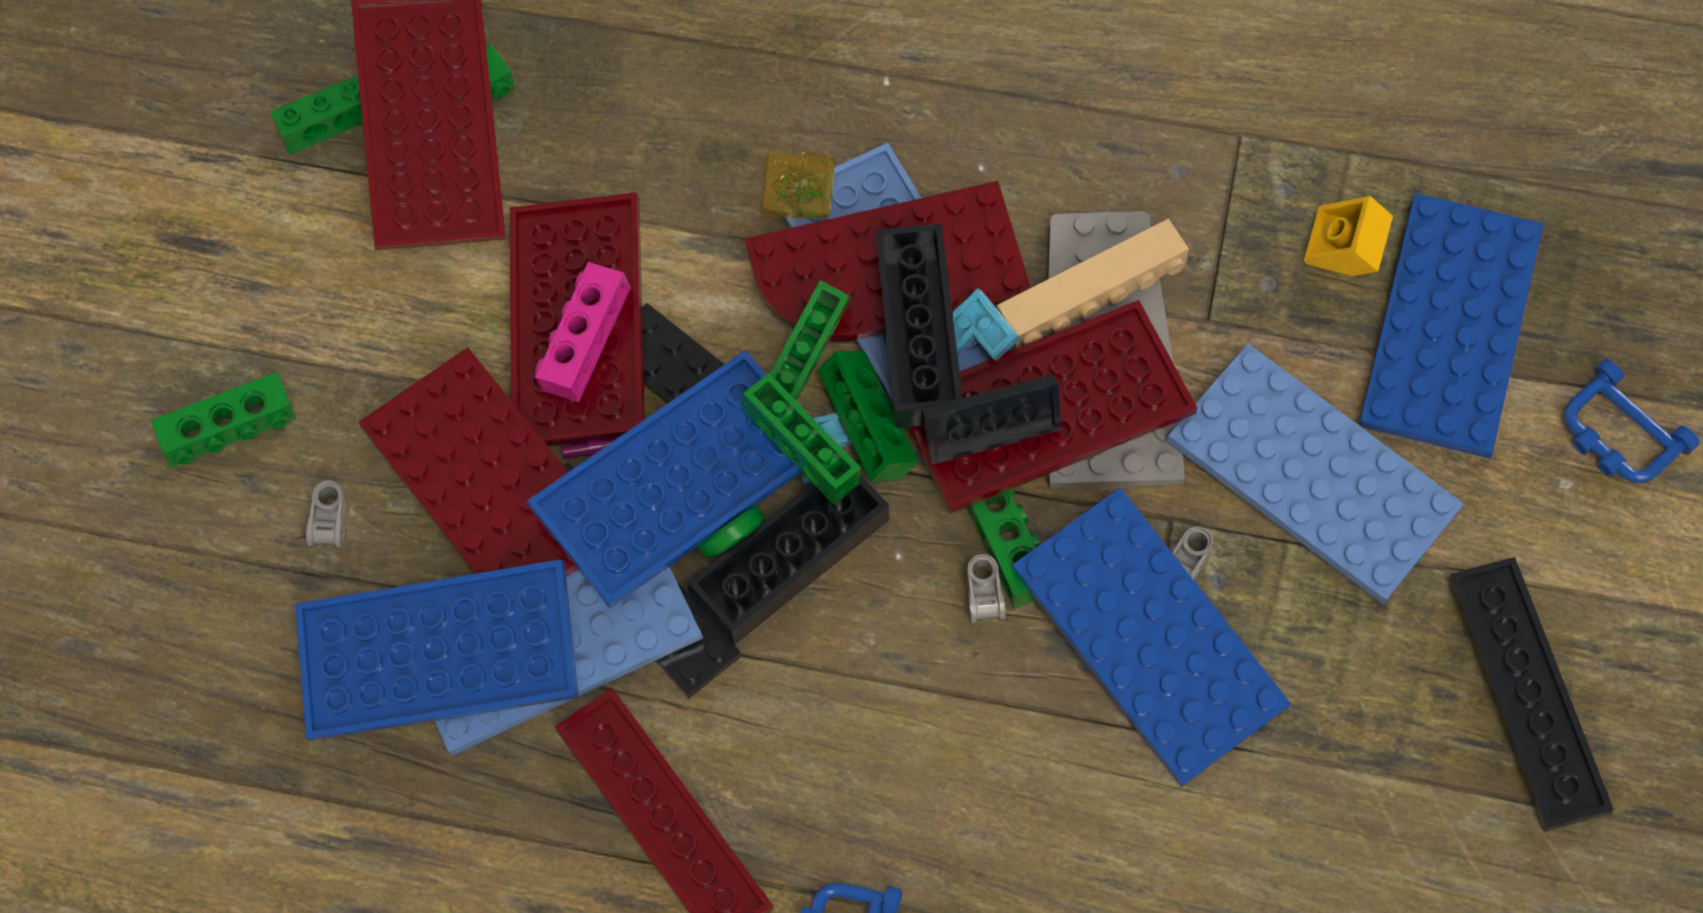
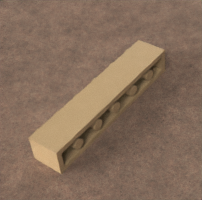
[997,218,1189,349]

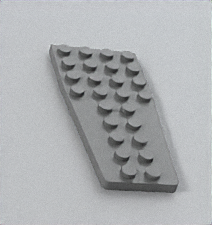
[1046,211,1185,489]

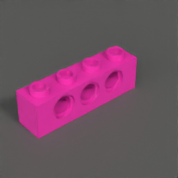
[535,262,631,402]

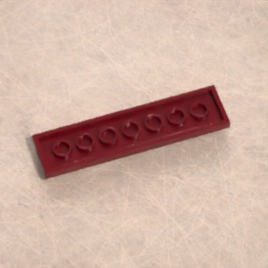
[555,688,774,913]

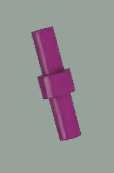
[561,438,617,459]

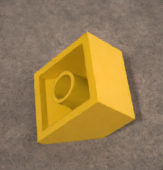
[1304,196,1393,276]

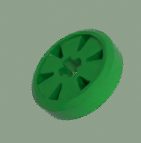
[696,504,765,558]

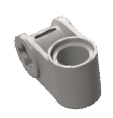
[306,480,348,548]
[1172,526,1213,582]
[967,554,1005,623]

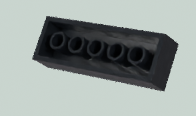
[876,224,963,428]
[688,475,889,645]

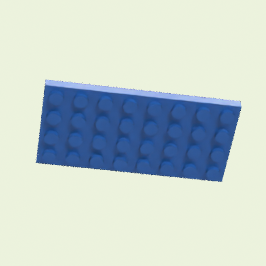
[1359,193,1543,459]
[527,350,802,608]
[1011,487,1291,787]
[295,560,579,741]

